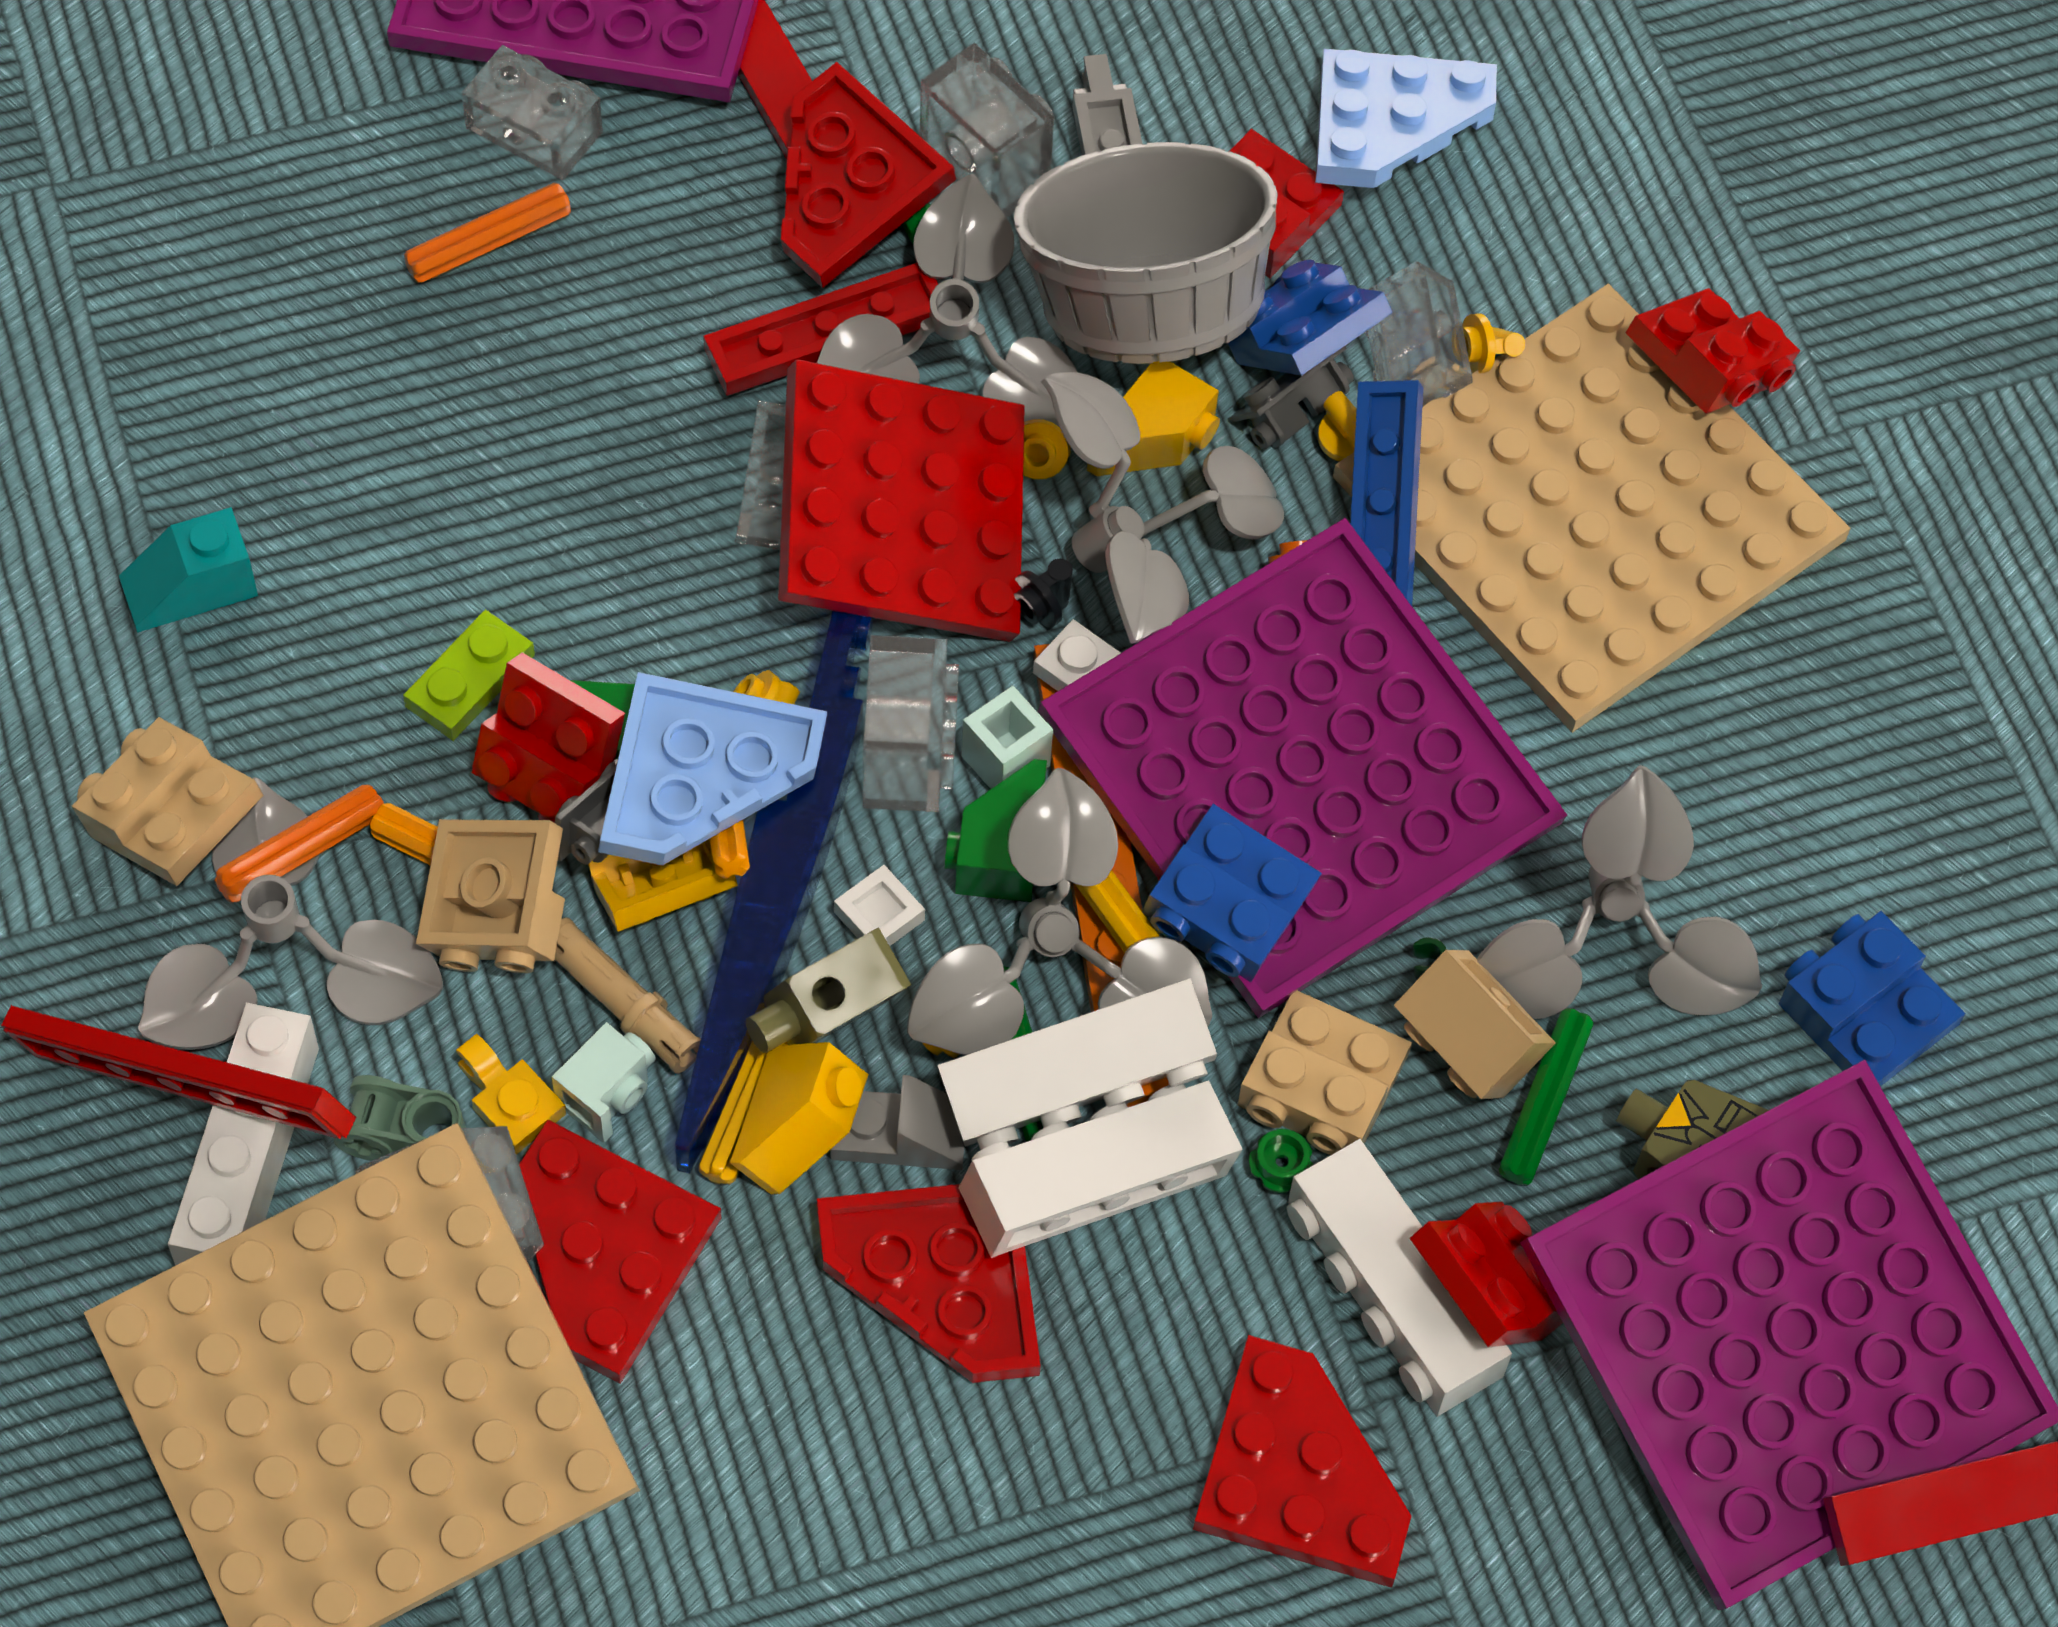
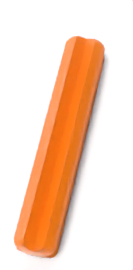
[404,183,571,283]
[214,785,384,902]

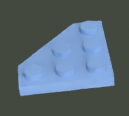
[1315,48,1497,188]
[598,672,827,865]

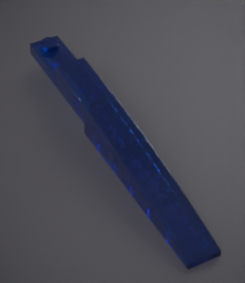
[675,611,873,1174]

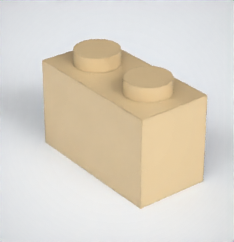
[1394,950,1556,1099]

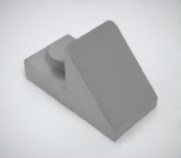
[831,1075,964,1170]

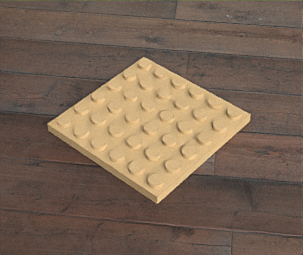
[1333,283,1851,733]
[84,1123,640,1627]

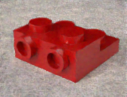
[1229,128,1344,278]
[1625,288,1801,414]
[471,652,625,823]
[1409,1202,1563,1347]

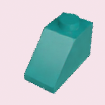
[119,507,258,633]

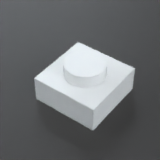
[1033,619,1120,691]
[834,865,925,946]

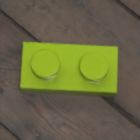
[403,609,535,741]

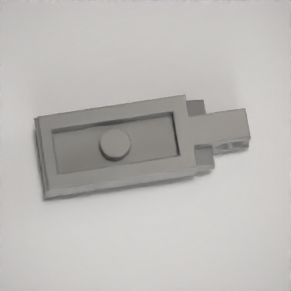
[1072,54,1143,155]

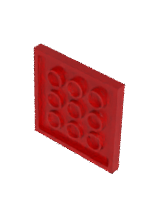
[778,359,1025,642]

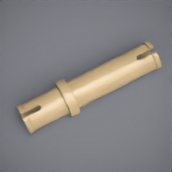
[554,917,705,1074]

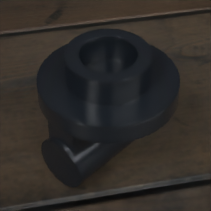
[1014,558,1073,628]

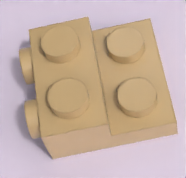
[72,717,264,886]
[416,819,565,973]
[1238,991,1412,1155]

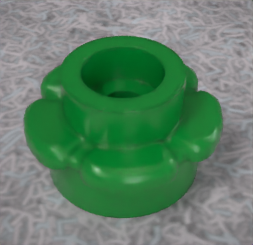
[1249,1129,1314,1193]

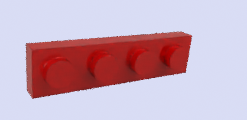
[703,263,938,396]

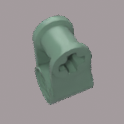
[334,1075,470,1161]

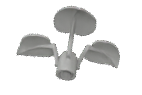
[817,174,1078,427]
[1041,372,1284,643]
[1477,765,1762,1019]
[907,768,1212,1055]
[138,777,443,1050]

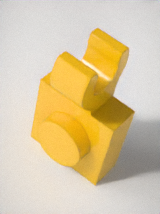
[456,1033,566,1155]

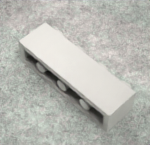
[938,978,1217,1150]
[168,1002,319,1266]
[958,1080,1243,1258]
[1287,1139,1512,1417]

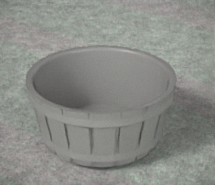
[1014,142,1278,364]

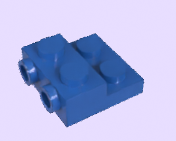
[1228,260,1393,376]
[1142,804,1322,982]
[1779,911,1966,1087]

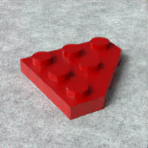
[781,62,956,288]
[514,1120,722,1384]
[817,1184,1041,1383]
[1193,1335,1412,1588]

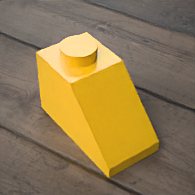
[1087,361,1220,476]
[730,1042,869,1194]

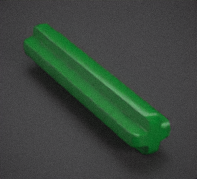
[1499,1008,1594,1186]

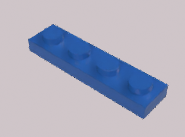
[1350,380,1424,606]

